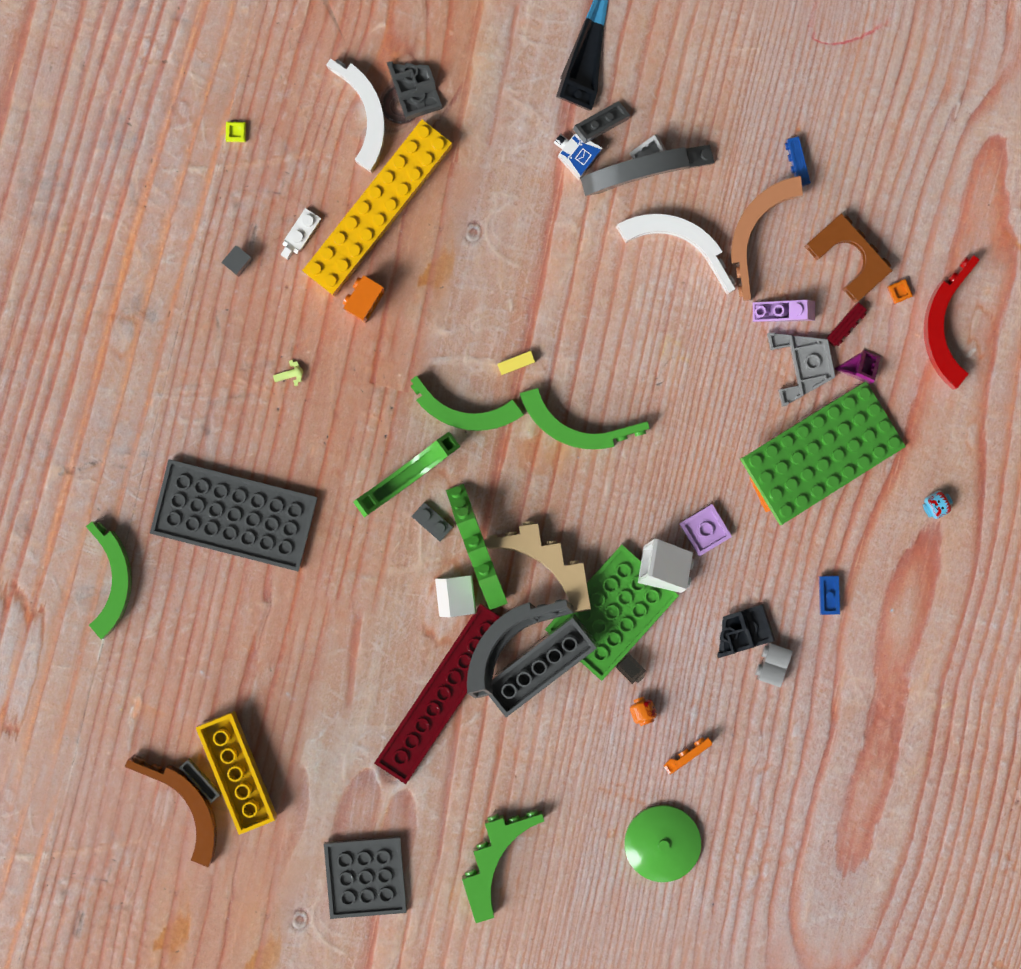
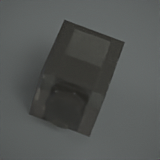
[615,653,646,684]

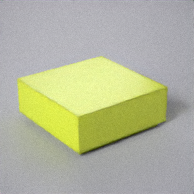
[226,122,246,142]

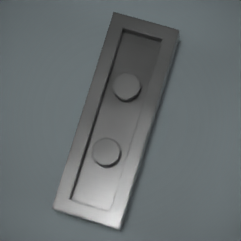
[573,101,630,144]

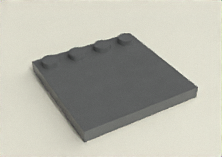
[324,836,407,919]

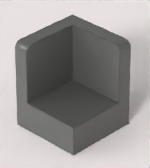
[221,246,253,277]

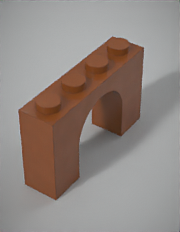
[804,213,893,303]

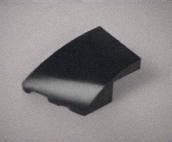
[717,604,775,658]

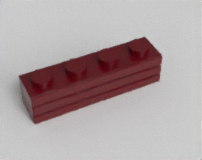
[826,302,867,347]

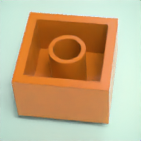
[343,275,386,323]

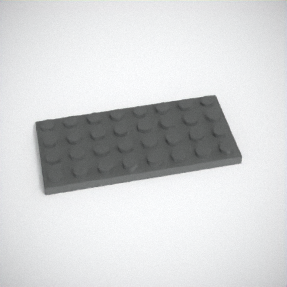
[150,459,318,572]

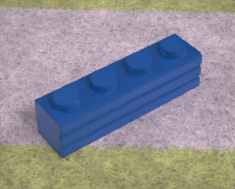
[785,136,811,186]

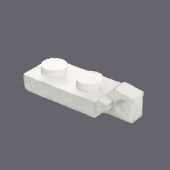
[281,208,322,260]

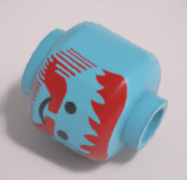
[922,491,953,519]

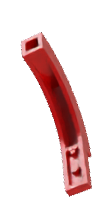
[924,255,980,390]

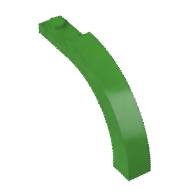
[520,388,650,450]

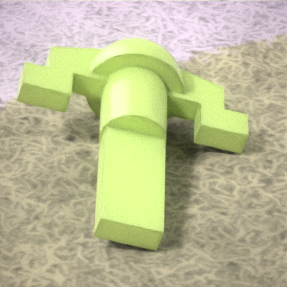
[273,360,303,386]

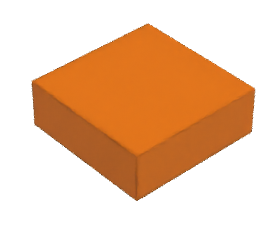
[887,279,913,304]

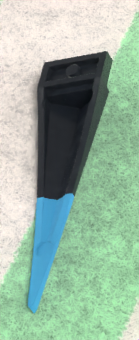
[556,0,608,111]

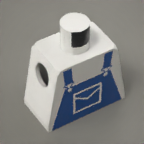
[554,134,602,180]

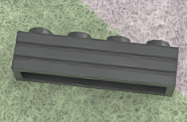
[179,758,222,803]

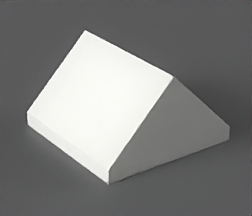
[435,575,476,617]

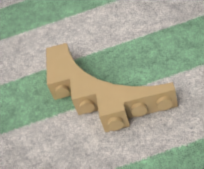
[484,521,591,613]

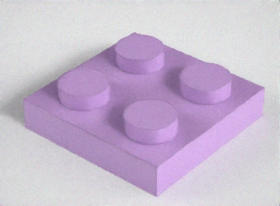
[679,504,732,556]

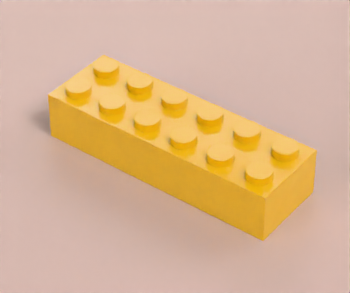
[196,710,277,835]

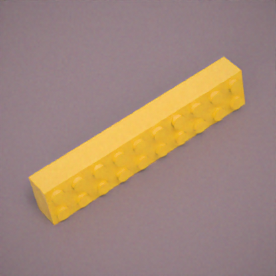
[302,119,453,297]

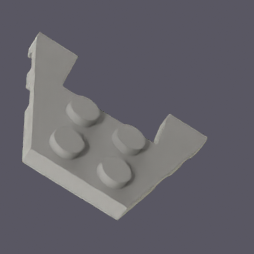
[767,333,835,407]

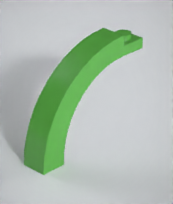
[411,376,524,431]
[353,432,460,518]
[86,521,132,640]

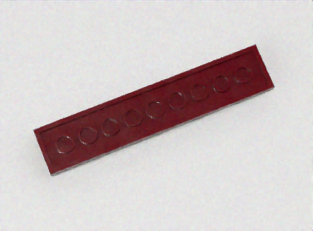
[374,603,500,784]

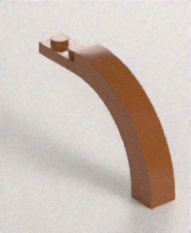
[125,756,217,867]

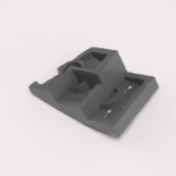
[387,61,442,120]

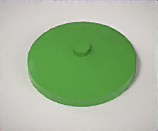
[624,805,701,882]

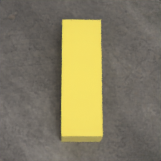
[497,351,535,375]

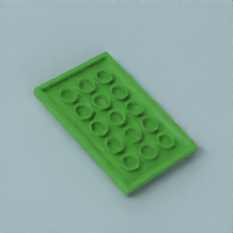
[545,544,679,681]

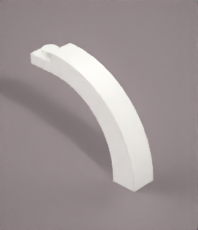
[326,58,385,173]

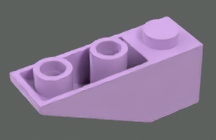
[753,300,815,322]

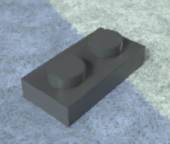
[411,502,453,541]

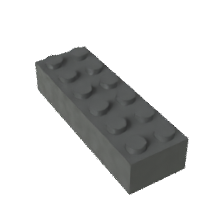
[488,614,598,717]

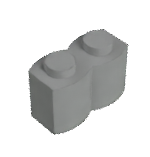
[755,643,793,687]

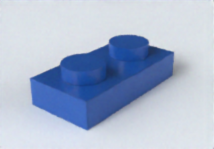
[819,576,840,615]

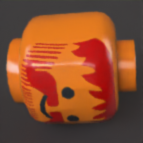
[630,697,657,726]

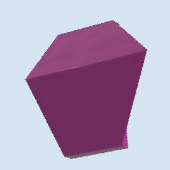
[834,349,881,384]

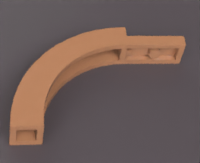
[731,176,803,301]

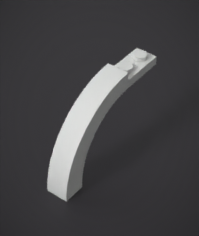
[616,214,736,294]

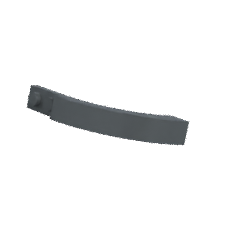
[580,145,715,196]
[467,599,574,699]

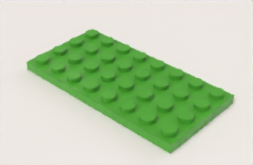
[740,382,906,525]

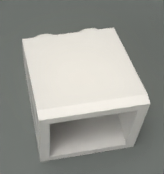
[638,538,694,593]

